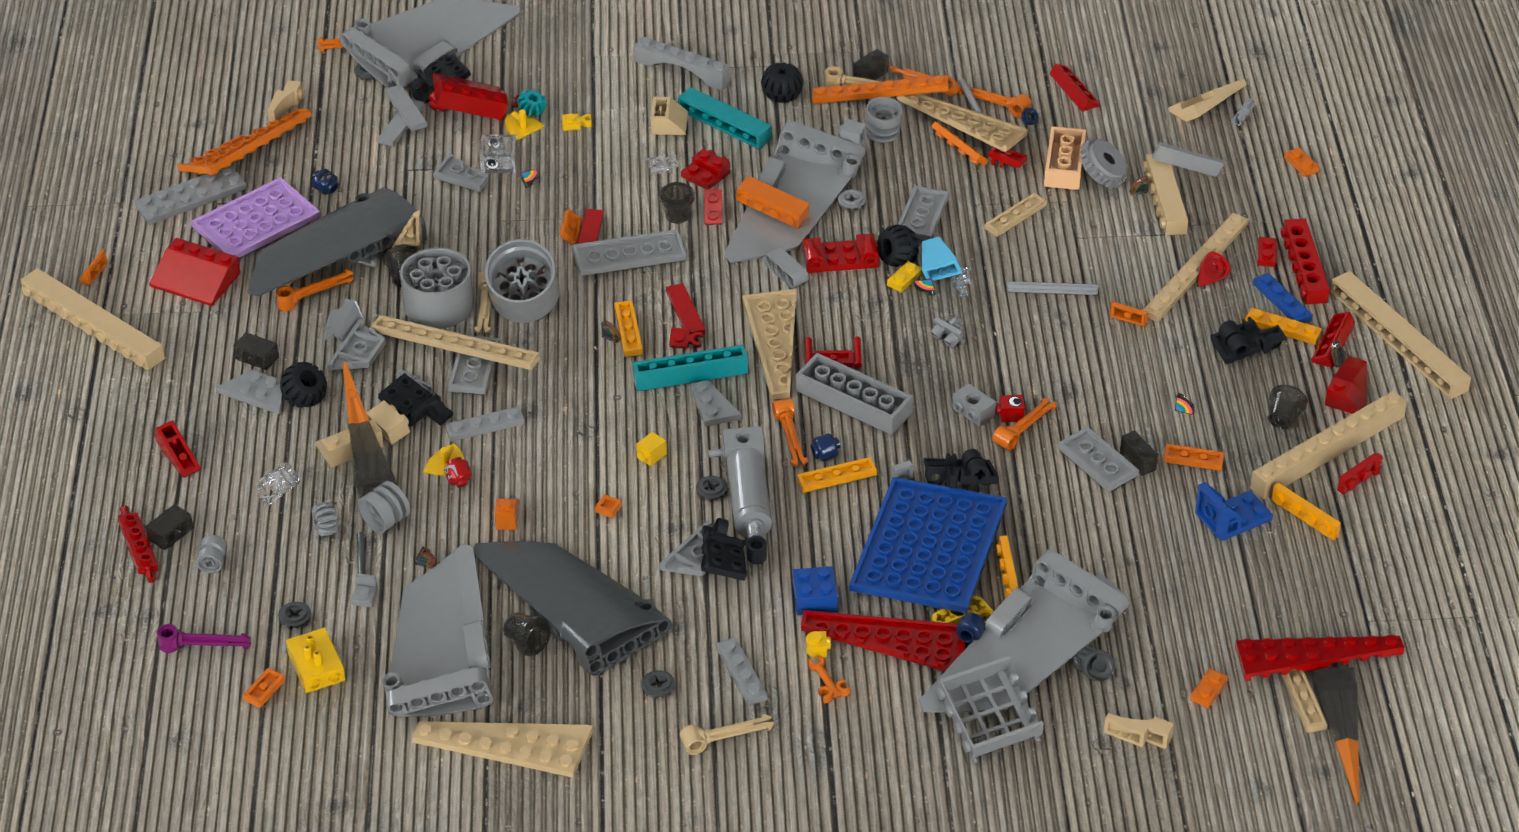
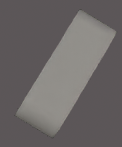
[763,247,809,288]

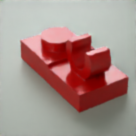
[988,147,1028,168]

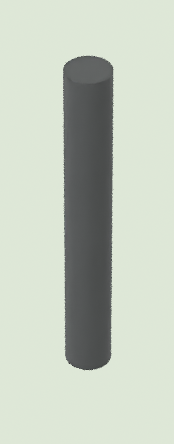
[356,532,366,574]

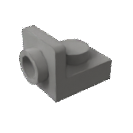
[351,574,378,607]

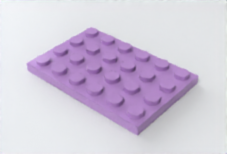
[191,177,321,258]

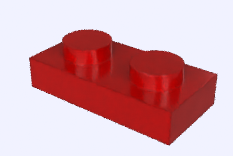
[1257,237,1277,267]

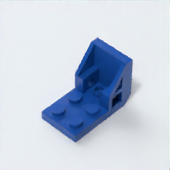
[1195,482,1273,541]

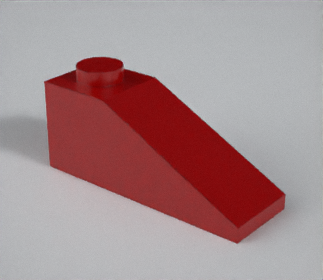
[153,420,201,478]

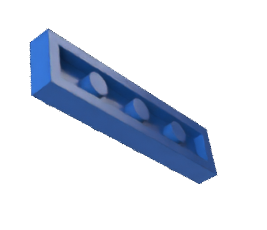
[1253,273,1313,323]

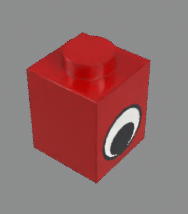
[996,395,1025,423]

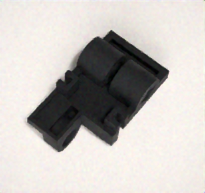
[411,53,471,104]
[1210,317,1286,364]
[378,373,454,427]
[923,449,999,488]
[701,518,747,581]

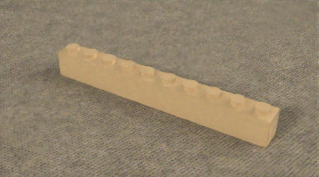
[21,268,165,370]
[1330,271,1471,399]
[1250,390,1407,499]

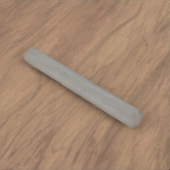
[1007,281,1098,295]

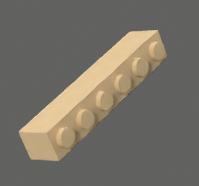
[1143,154,1188,235]

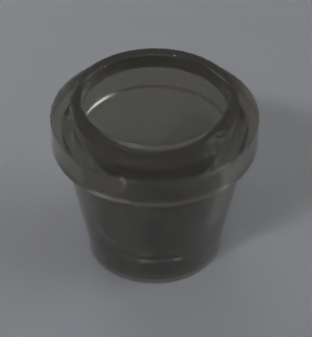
[659,182,695,224]
[385,245,419,287]
[1268,385,1308,429]
[503,612,551,656]

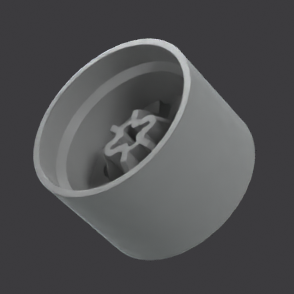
[485,239,559,323]
[400,248,474,328]

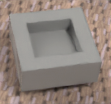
[892,460,913,480]

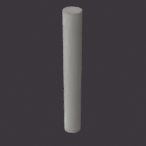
[959,78,983,114]

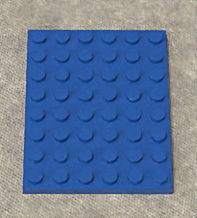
[849,477,1007,613]

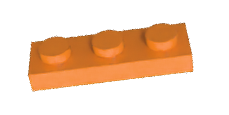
[1163,443,1224,471]

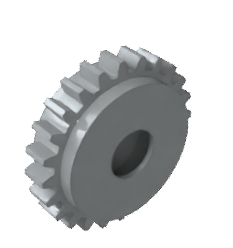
[1080,138,1128,188]

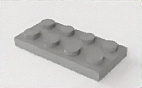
[898,185,949,240]
[448,336,500,395]
[1058,426,1139,492]

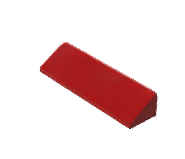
[1050,64,1101,111]
[1311,312,1355,368]

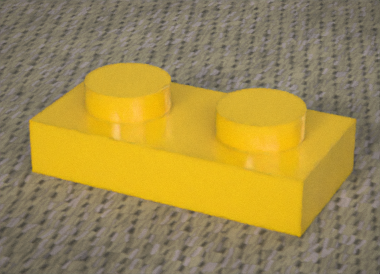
[887,261,923,293]

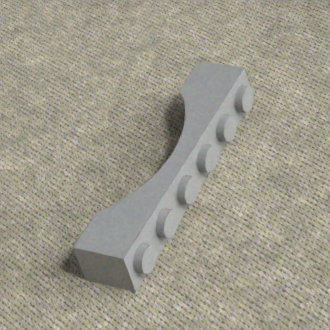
[634,36,731,91]

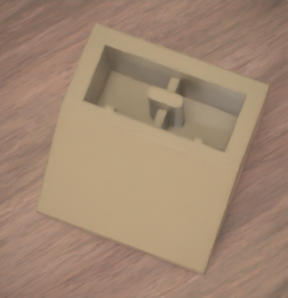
[651,97,688,136]

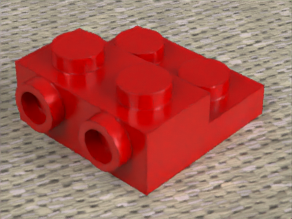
[681,149,730,190]

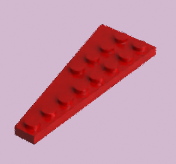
[801,610,965,671]
[1235,635,1404,681]

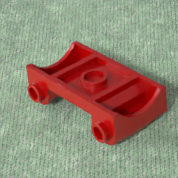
[802,233,879,273]

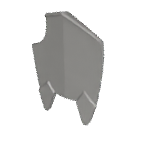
[324,299,364,345]

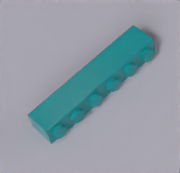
[678,87,772,149]
[632,345,748,391]

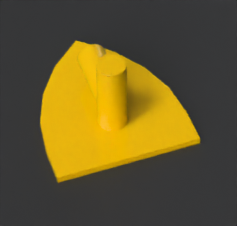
[505,110,545,141]
[423,443,464,476]

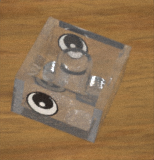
[479,135,518,174]

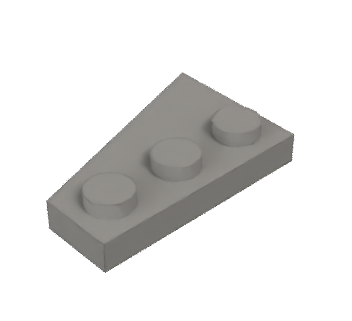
[433,153,488,192]
[690,380,742,427]

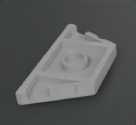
[327,319,386,370]
[217,369,283,415]
[659,520,712,576]

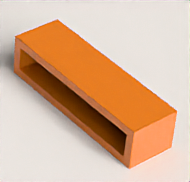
[736,176,810,229]

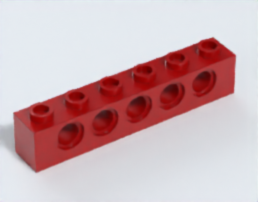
[1280,218,1330,305]

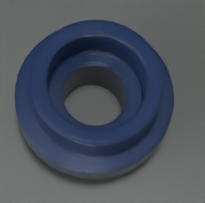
[1021,108,1038,125]

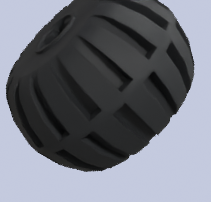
[761,62,803,103]
[876,224,919,267]
[280,362,327,408]

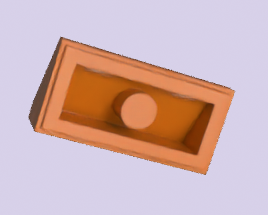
[79,249,108,286]
[1110,301,1149,327]

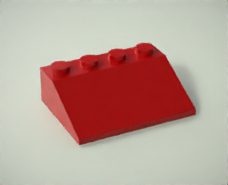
[433,73,508,120]
[149,238,241,306]

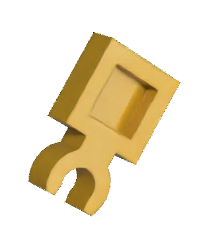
[562,113,592,131]

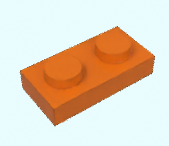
[1284,147,1320,177]
[559,209,582,245]
[243,668,285,708]
[1190,668,1228,709]

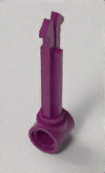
[157,624,251,653]

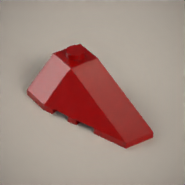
[1325,356,1368,414]

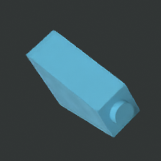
[922,237,963,281]

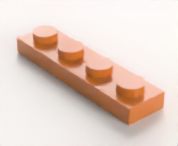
[931,121,989,165]

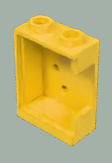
[285,627,345,693]

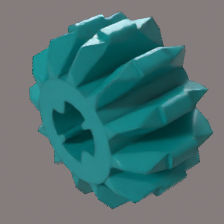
[517,88,547,118]

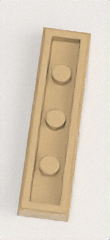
[984,193,1047,237]
[1281,669,1328,733]

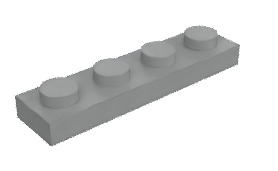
[445,406,525,442]
[716,637,767,706]

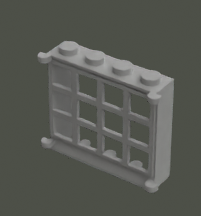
[937,656,1044,764]

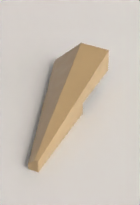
[1168,79,1247,122]
[385,210,423,264]

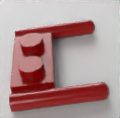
[805,336,862,369]

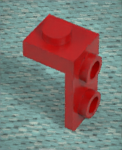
[704,189,722,225]

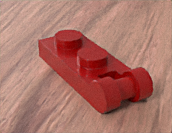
[1337,453,1383,494]

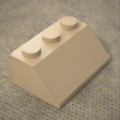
[315,419,384,468]

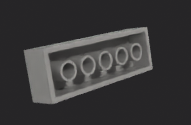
[796,353,913,435]

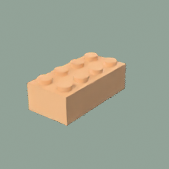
[1044,126,1086,190]

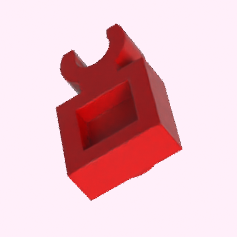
[669,327,703,349]

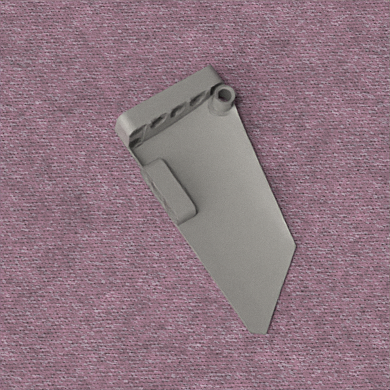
[339,0,520,88]
[724,121,865,263]
[382,544,493,717]
[919,549,1129,713]

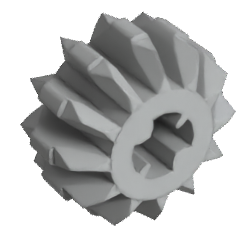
[311,502,339,536]

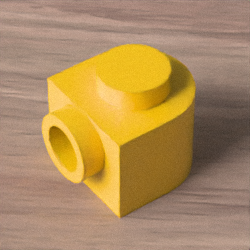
[806,631,831,658]

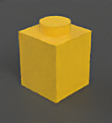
[636,432,667,466]

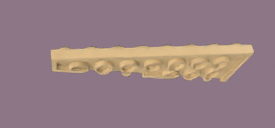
[897,94,1028,152]
[742,288,796,400]
[412,721,593,778]

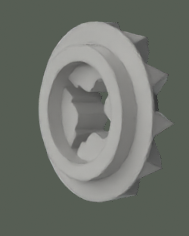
[838,190,866,211]

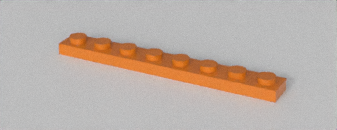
[812,75,949,104]

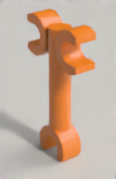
[809,655,850,703]

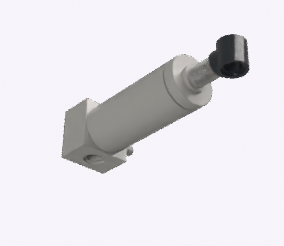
[708,426,772,564]

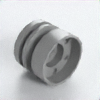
[865,97,902,143]
[357,481,410,534]

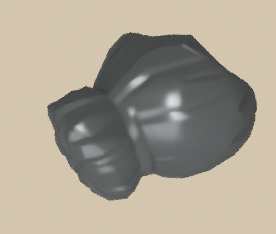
[1073,645,1114,681]

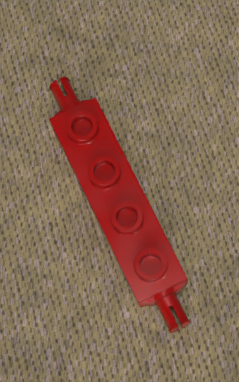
[118,505,158,583]

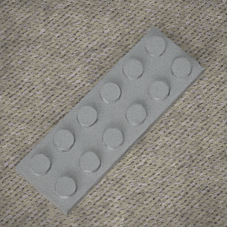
[134,165,247,225]
[572,229,687,276]

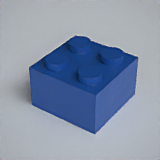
[792,566,838,616]

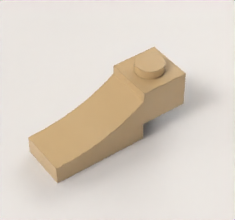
[267,80,304,122]
[1103,713,1174,749]

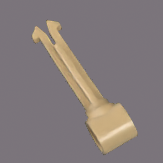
[825,66,882,87]
[474,272,498,335]
[679,714,774,755]

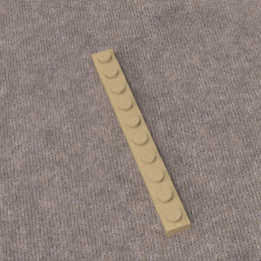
[1143,213,1249,322]
[371,315,540,370]

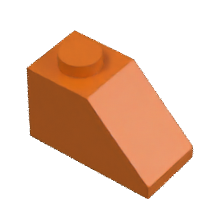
[495,499,520,530]

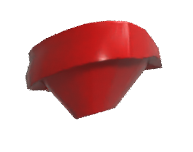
[1197,251,1231,287]

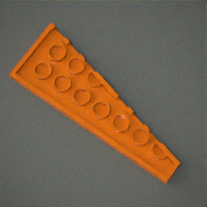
[177,108,312,176]

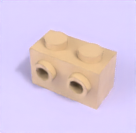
[366,400,410,445]

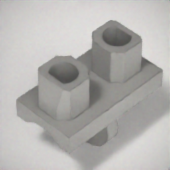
[930,316,966,348]

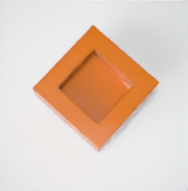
[595,494,622,518]

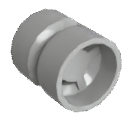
[196,535,227,573]

